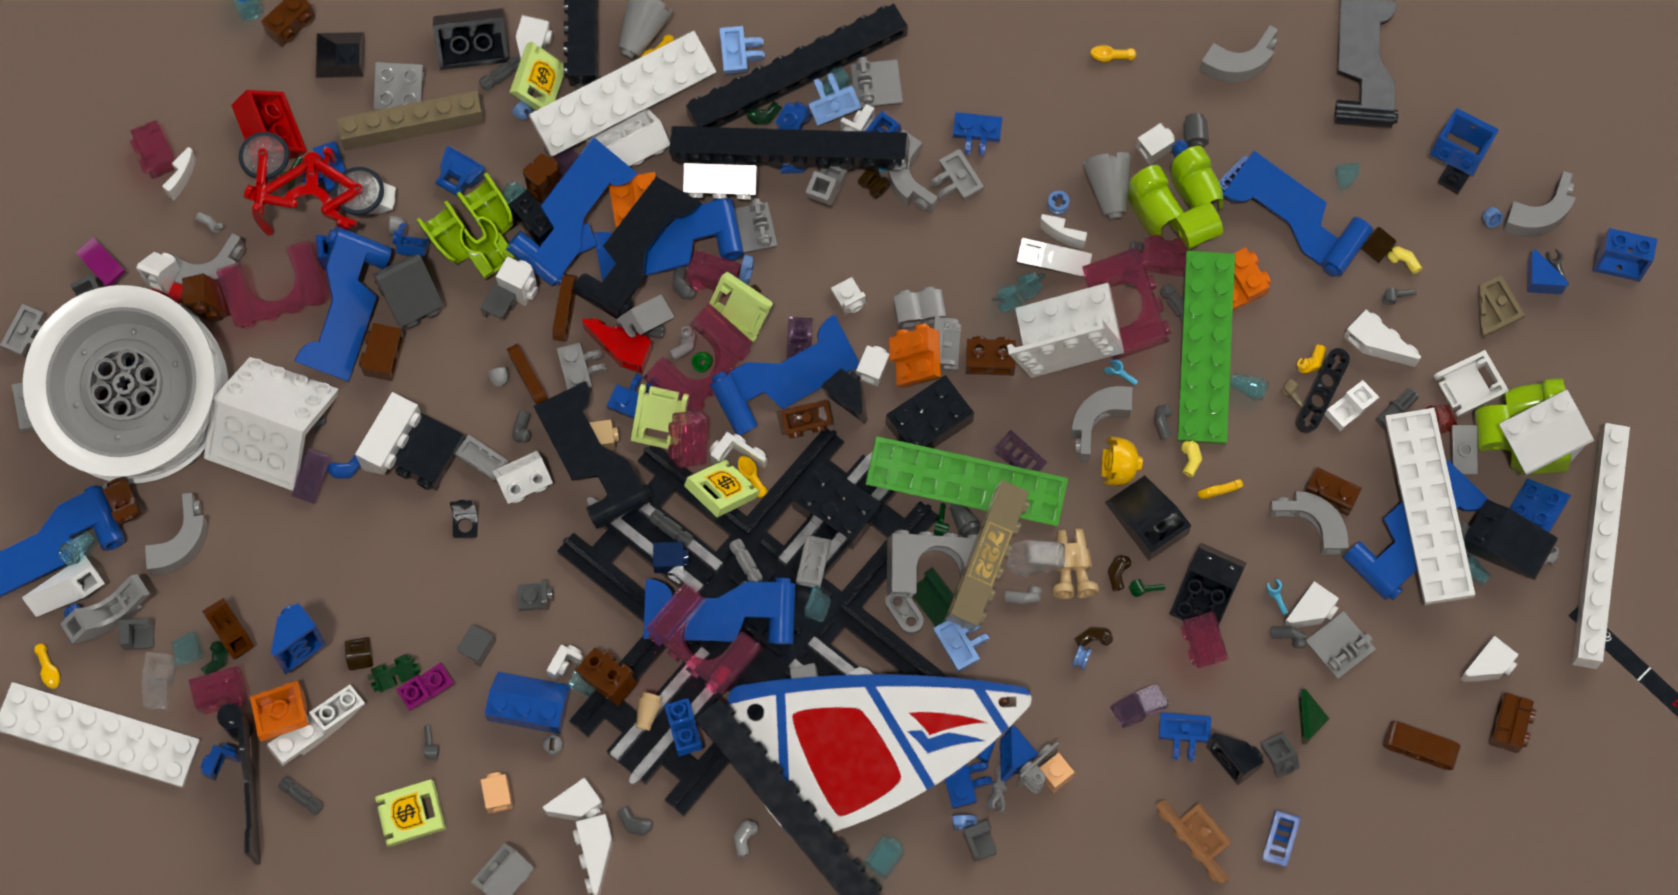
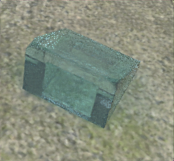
[805,587,831,622]
[172,632,203,666]

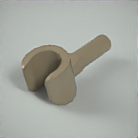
[1281,379,1308,409]

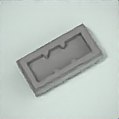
[1451,425,1478,474]
[455,435,509,482]
[796,535,831,589]

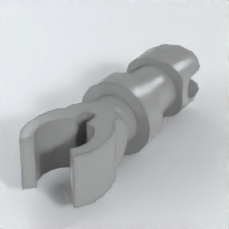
[987,764,1007,813]

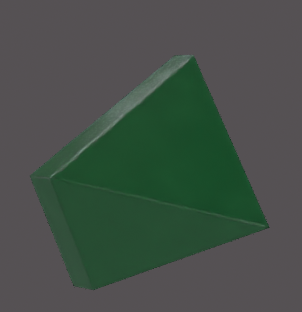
[1298,689,1330,744]

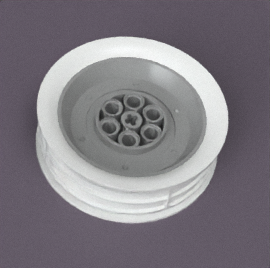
[23,285,228,484]

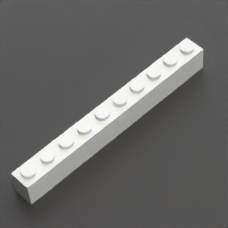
[1571,423,1630,669]

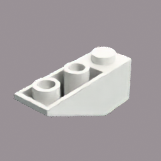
[516,15,554,94]
[1017,238,1092,277]
[1343,310,1421,367]
[22,555,105,617]
[573,814,613,895]

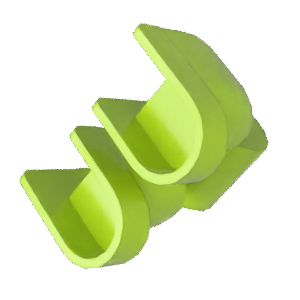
[1128,146,1224,251]
[416,172,516,279]
[1475,378,1571,474]

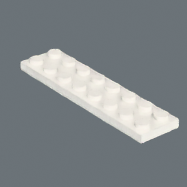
[528,31,716,157]
[1385,408,1475,605]
[0,682,202,789]

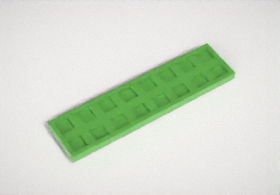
[1177,251,1235,445]
[865,436,1068,526]

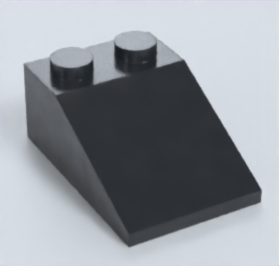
[1464,499,1558,580]

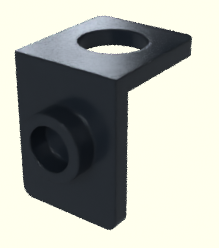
[450,500,478,538]

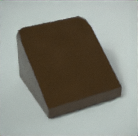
[1361,226,1397,263]
[345,637,373,671]

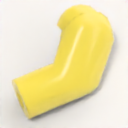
[1387,246,1422,274]
[1181,441,1202,478]

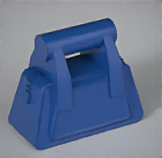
[435,146,486,196]

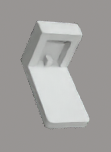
[709,432,768,469]

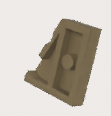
[1478,275,1525,338]

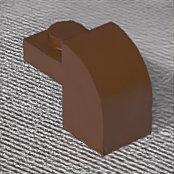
[102,477,142,525]
[202,598,255,660]

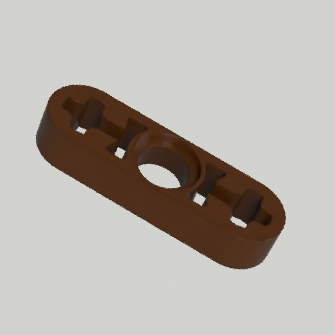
[552,274,578,342]
[506,344,548,404]

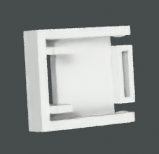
[1433,350,1509,418]

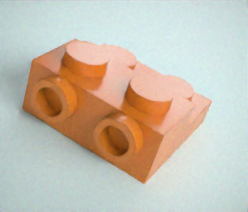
[609,172,661,228]
[1233,247,1271,311]
[889,324,941,388]
[250,680,309,742]

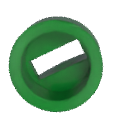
[691,351,713,372]

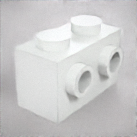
[496,256,538,306]
[492,451,553,504]

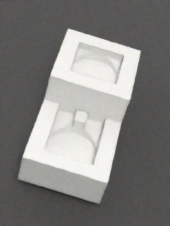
[162,147,196,201]
[1040,214,1087,250]
[1324,380,1380,432]

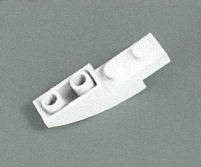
[267,685,365,767]

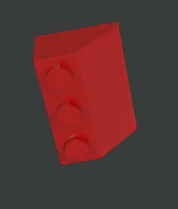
[231,90,308,166]

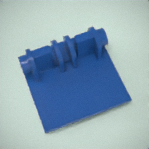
[1510,478,1571,532]

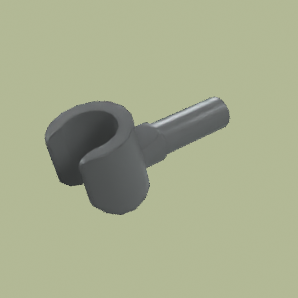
[1546,249,1566,279]
[1383,287,1416,305]
[424,725,439,760]

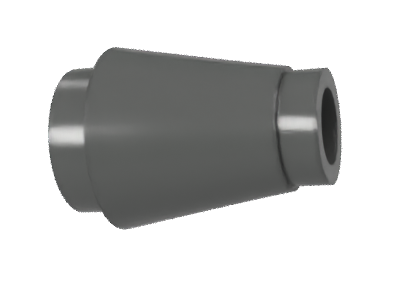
[949,504,980,538]

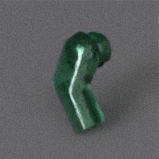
[747,101,782,125]
[201,641,228,678]

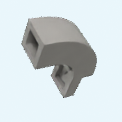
[1199,25,1278,82]
[888,130,938,213]
[805,166,849,206]
[1503,171,1575,237]
[174,233,245,286]
[1070,386,1133,462]
[1269,491,1349,555]
[145,493,208,576]
[60,574,150,644]

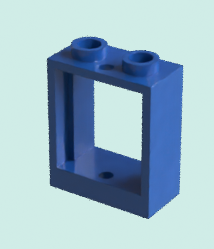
[1430,108,1499,177]
[1593,228,1658,282]

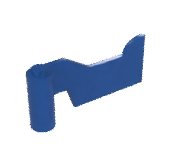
[506,137,638,286]
[1223,150,1373,277]
[593,198,744,281]
[294,226,391,382]
[709,314,860,435]
[1343,460,1489,600]
[0,485,125,597]
[643,578,796,644]

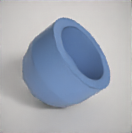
[511,101,532,120]
[1482,207,1504,228]

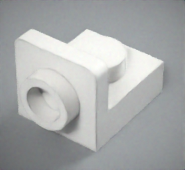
[840,104,875,131]
[831,277,866,315]
[546,645,584,681]

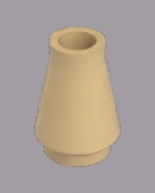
[635,692,662,731]

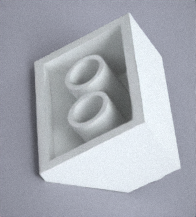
[585,108,670,166]
[683,163,758,200]
[1500,390,1594,475]
[355,392,421,475]

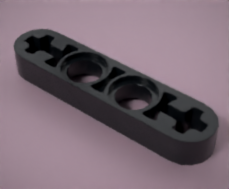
[1295,348,1350,434]

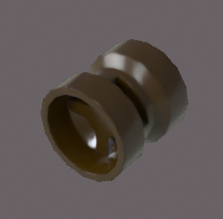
[858,169,891,199]

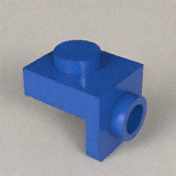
[776,101,813,130]
[393,223,430,257]
[201,744,240,781]

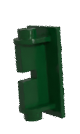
[367,654,421,693]

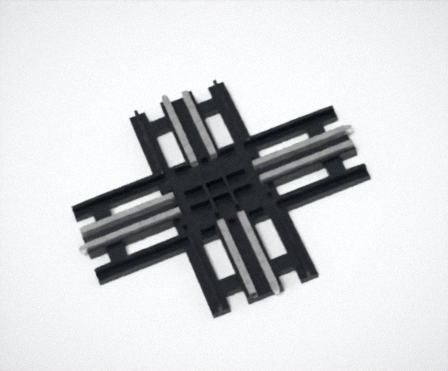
[557,427,948,817]

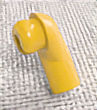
[1296,344,1326,374]

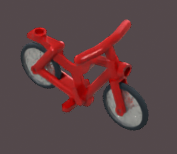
[239,132,384,236]

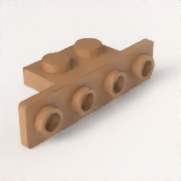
[1156,800,1233,884]

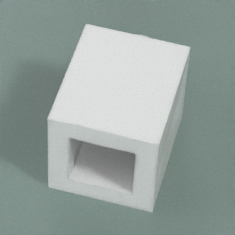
[1136,123,1175,165]
[856,345,890,387]

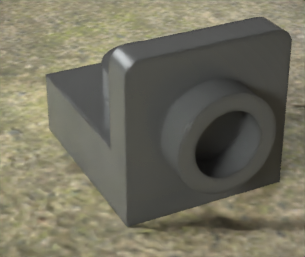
[518,579,553,611]
[1261,733,1300,778]

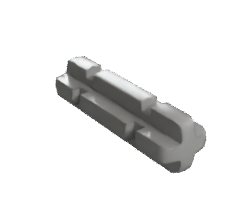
[730,539,763,582]

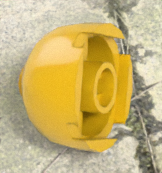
[1101,437,1143,486]

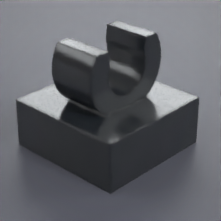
[1437,164,1470,195]

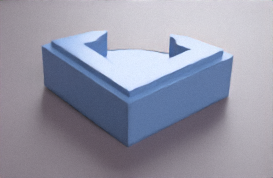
[739,255,754,285]
[952,815,978,830]

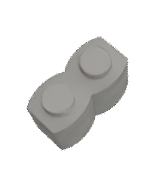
[893,287,946,329]

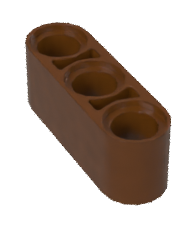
[1383,721,1461,771]

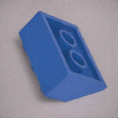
[271,603,327,675]
[484,672,572,734]

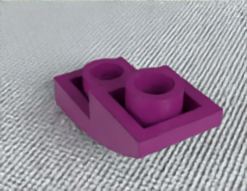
[76,237,126,286]
[397,663,455,711]

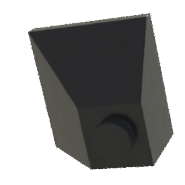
[316,32,364,78]
[821,369,868,424]
[1206,733,1264,786]

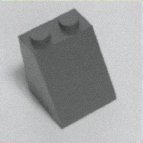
[372,253,444,329]

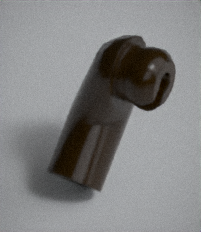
[1108,555,1131,592]
[1074,627,1113,647]

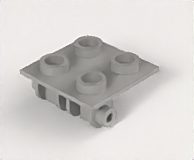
[851,57,903,108]
[374,62,425,110]
[735,199,777,253]
[1306,611,1376,679]
[1017,742,1059,793]

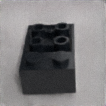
[1105,475,1192,561]
[1169,543,1246,634]

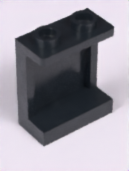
[394,413,465,491]

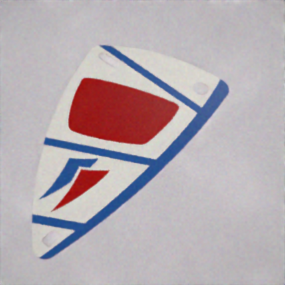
[728,674,1031,832]

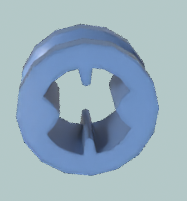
[1048,190,1070,215]
[1072,645,1092,670]

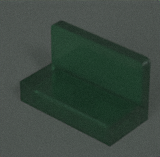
[913,568,954,627]

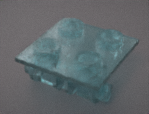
[992,272,1045,313]

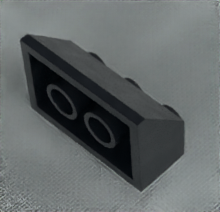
[433,8,510,70]

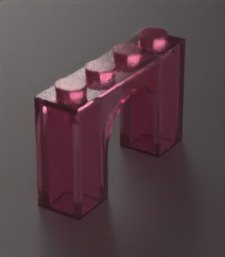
[216,239,328,329]
[1082,247,1171,360]
[643,303,752,416]
[646,583,764,695]

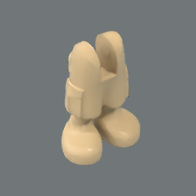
[1052,528,1099,599]

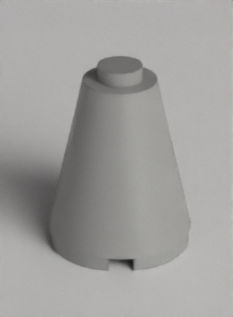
[618,0,673,59]
[1083,152,1131,220]

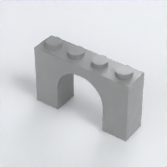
[887,530,977,598]

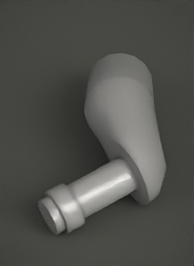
[195,212,223,233]

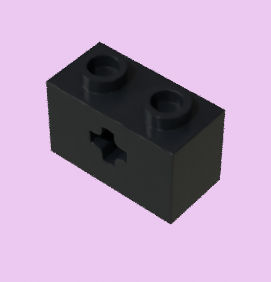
[509,190,553,246]

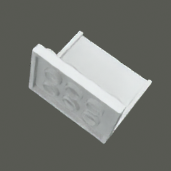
[1007,283,1124,378]
[204,357,339,491]

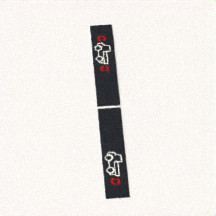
[1568,605,1678,717]

